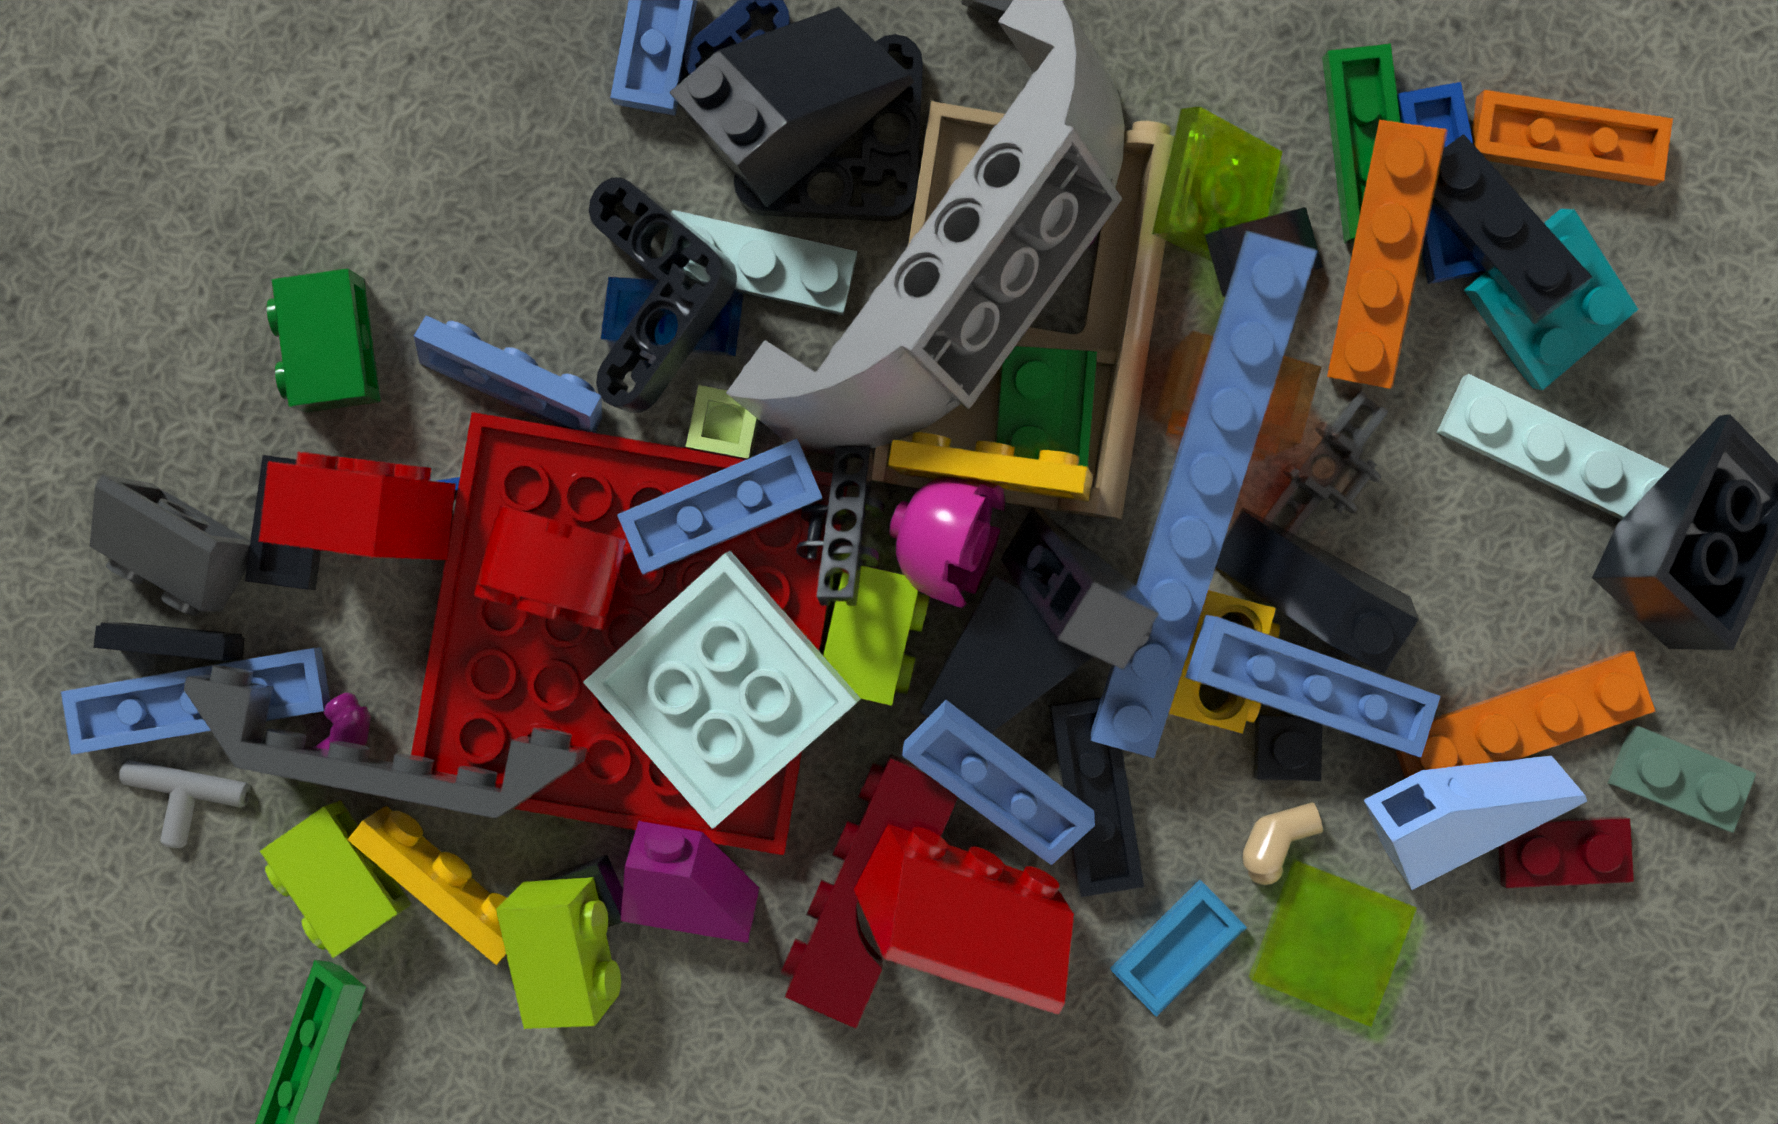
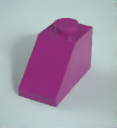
[621,821,759,943]

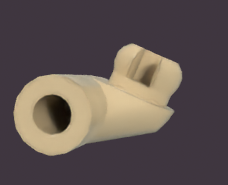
[1243,802,1323,885]

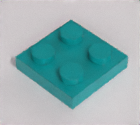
[1464,209,1639,390]

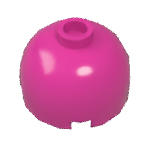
[889,476,1005,608]

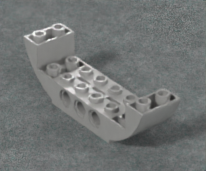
[726,0,1125,454]

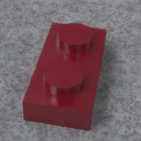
[1498,816,1634,888]

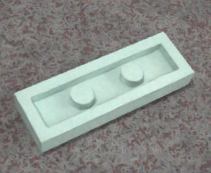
[662,210,858,316]

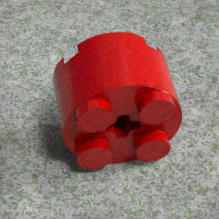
[473,506,626,630]

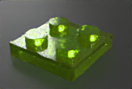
[1152,106,1283,262]
[1249,859,1417,1027]

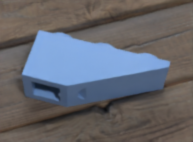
[1364,755,1587,890]

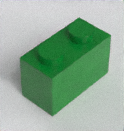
[267,268,381,413]

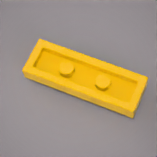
[888,432,1093,502]
[347,806,507,965]

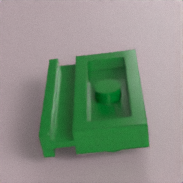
[995,346,1097,468]

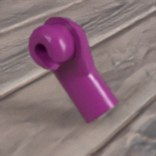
[315,692,371,750]

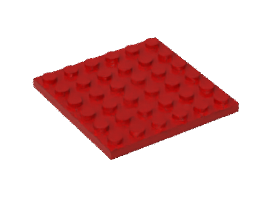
[411,412,848,855]

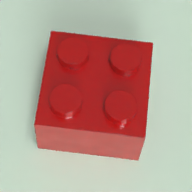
[259,452,456,560]

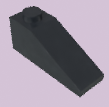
[1001,506,1159,669]
[1216,507,1419,673]

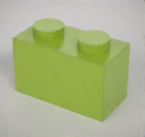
[823,566,930,706]
[260,801,412,958]
[496,877,621,1029]

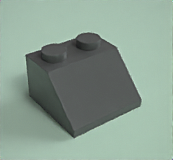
[90,475,250,616]

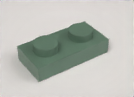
[1608,725,1756,833]

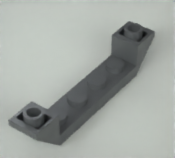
[184,665,587,819]

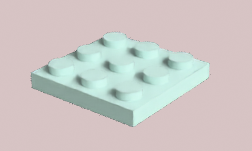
[583,551,860,829]

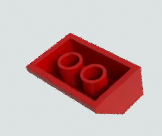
[854,824,1074,1015]

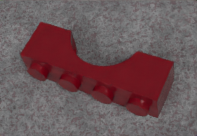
[780,754,958,1029]

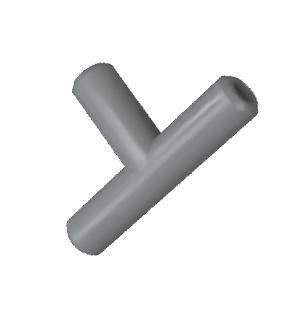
[119,760,251,848]

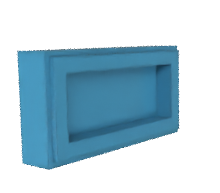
[1110,880,1247,1017]

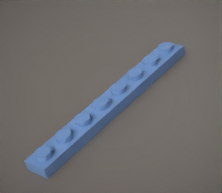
[1091,231,1317,758]

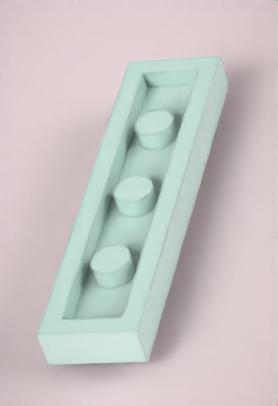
[1437,374,1669,520]

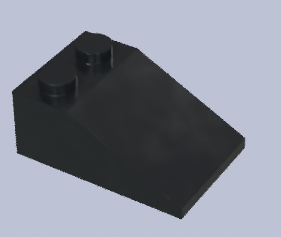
[669,7,914,207]
[1592,414,1778,650]

